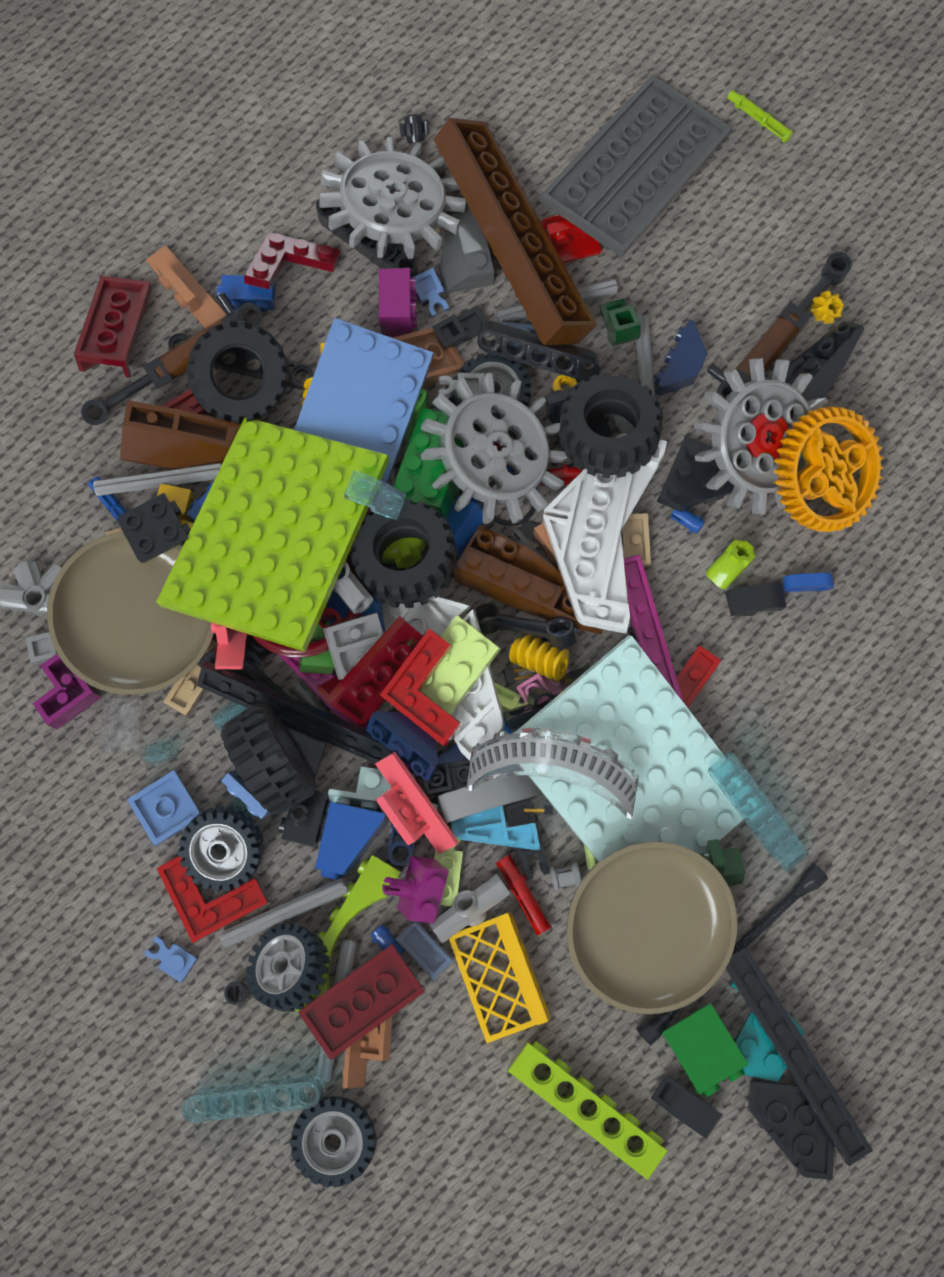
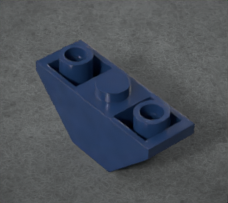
[654,319,707,396]
[366,711,438,782]

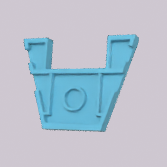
[446,764,540,850]

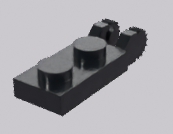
[503,798,550,880]

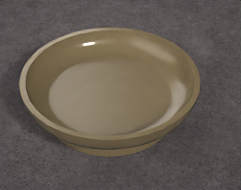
[47,532,213,695]
[567,842,737,1014]

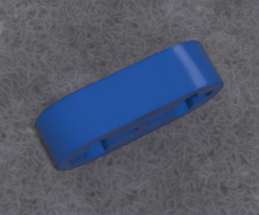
[783,573,834,592]

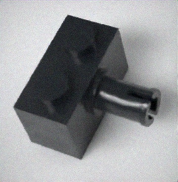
[279,790,329,848]

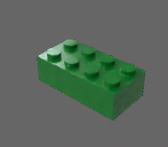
[390,408,475,519]

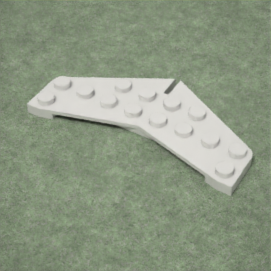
[543,434,667,634]
[381,596,505,761]

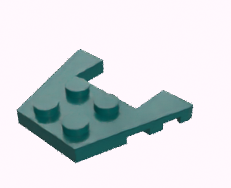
[730,981,805,1082]

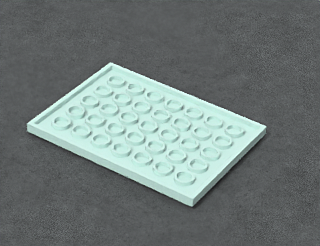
[505,635,761,862]

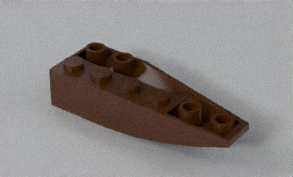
[120,400,241,469]
[455,525,604,634]

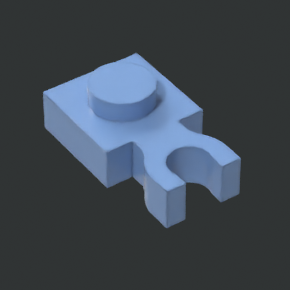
[413,268,449,318]
[144,936,198,983]

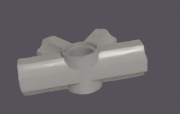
[0,561,61,616]

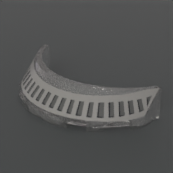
[466,728,639,818]

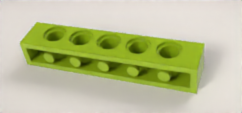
[507,1040,667,1180]

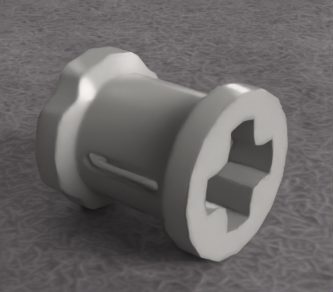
[549,862,581,892]

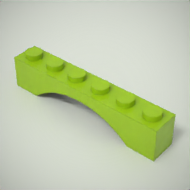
[295,855,402,1011]

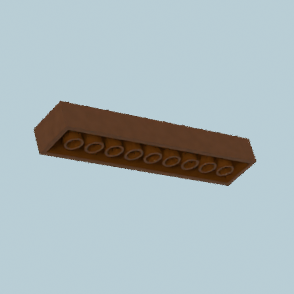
[433,118,597,345]

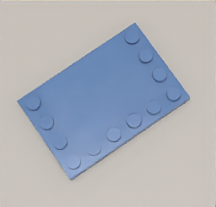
[294,318,434,494]

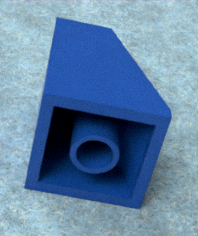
[315,802,388,880]

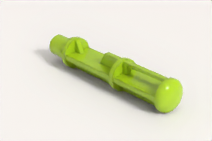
[727,90,793,143]

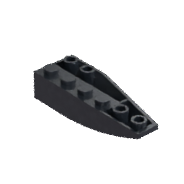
[741,321,864,438]

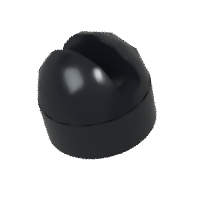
[224,981,249,1005]

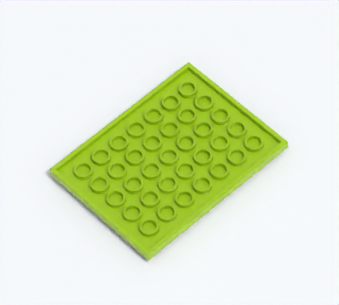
[156,417,390,652]

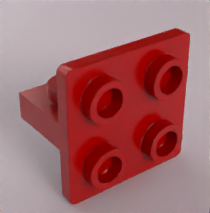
[541,215,602,264]

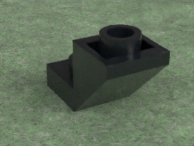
[651,1074,723,1139]

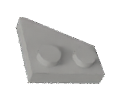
[323,613,383,680]

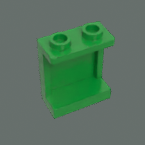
[662,1003,749,1097]

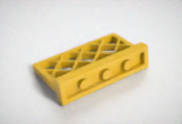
[449,911,551,1043]

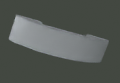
[437,771,543,823]

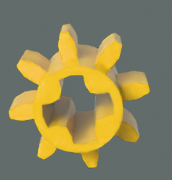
[810,291,844,324]

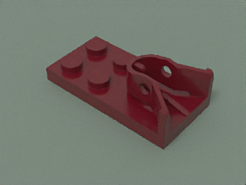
[74,276,152,378]
[317,616,423,727]
[298,942,426,1060]

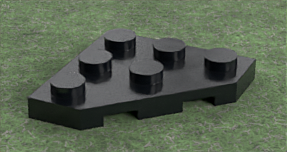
[657,436,741,512]
[748,1080,837,1180]

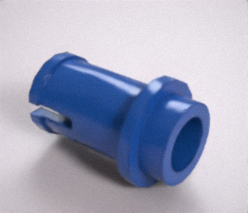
[670,509,705,534]
[370,924,404,953]

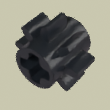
[399,114,430,143]

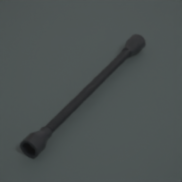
[636,863,828,1046]

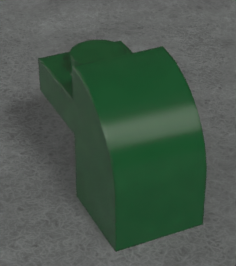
[600,298,641,346]
[699,839,745,886]

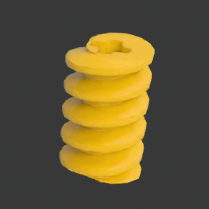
[509,634,570,682]

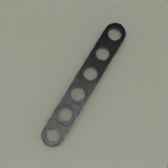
[168,333,314,390]

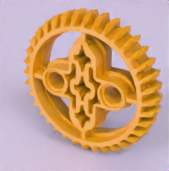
[773,407,885,532]

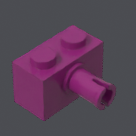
[382,856,449,923]

